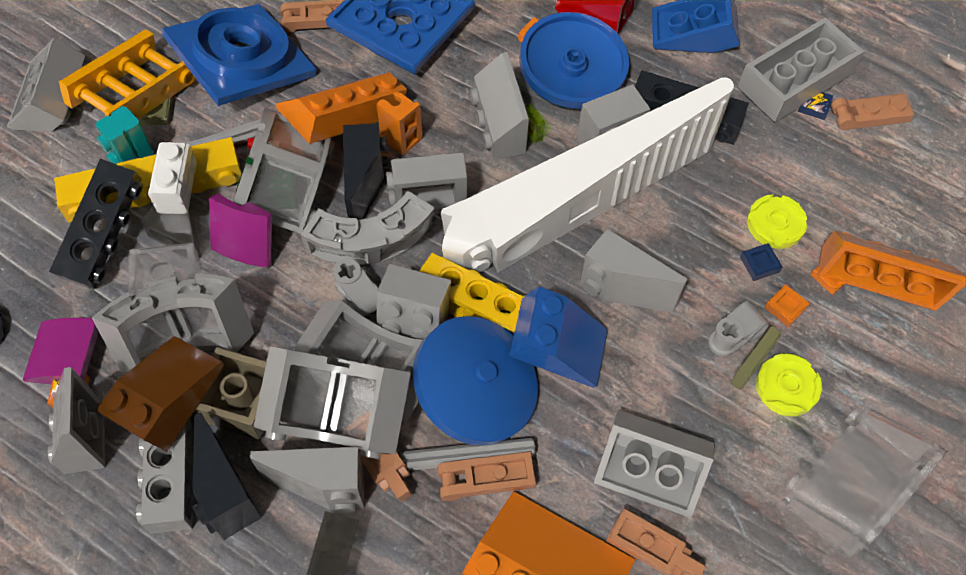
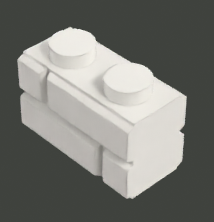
[148,142,197,214]

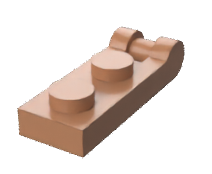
[280,0,344,34]
[831,93,914,130]
[437,452,536,501]

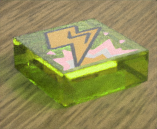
[525,104,545,144]

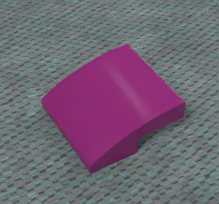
[209,194,272,268]
[23,318,99,384]

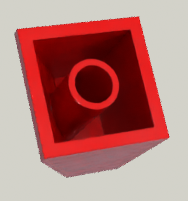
[555,0,636,35]

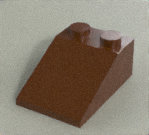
[96,336,225,452]

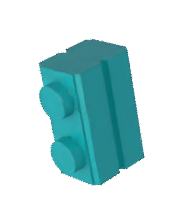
[95,106,155,164]

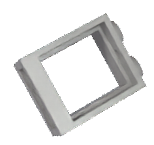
[386,153,467,214]

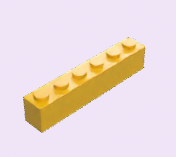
[54,137,242,223]

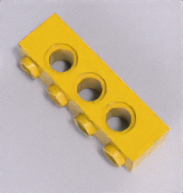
[419,253,524,336]

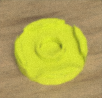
[747,194,807,249]
[755,353,822,417]

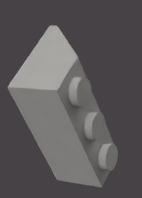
[7,38,85,132]
[470,52,529,160]
[594,410,714,518]

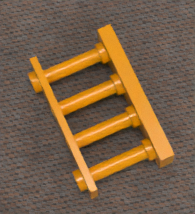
[59,29,197,119]

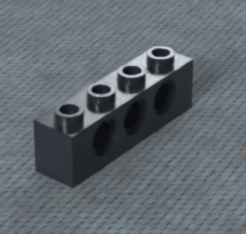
[635,70,749,145]
[49,158,143,290]

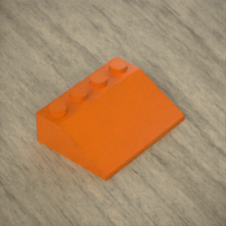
[462,491,636,575]

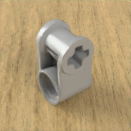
[333,259,378,317]
[708,300,770,357]

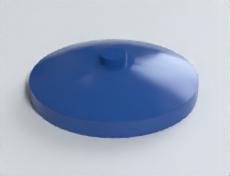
[519,12,629,109]
[413,316,538,446]

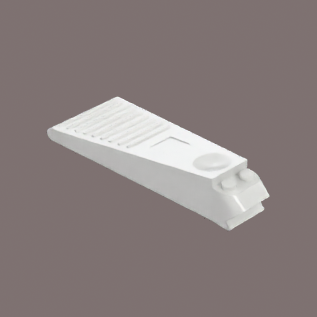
[441,78,734,273]

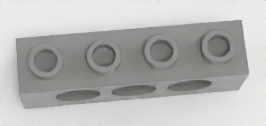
[136,413,194,534]

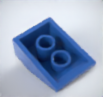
[652,0,740,53]
[509,286,607,388]

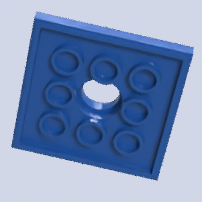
[326,0,475,74]
[162,4,316,106]

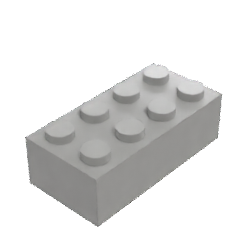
[738,17,864,122]

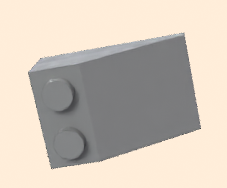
[579,229,688,313]
[48,367,105,474]
[250,447,364,514]

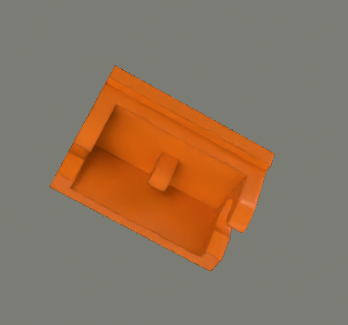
[377,92,422,156]

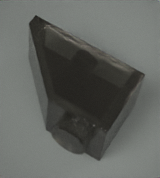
[140,205,201,261]

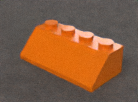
[276,72,407,144]
[818,230,966,311]

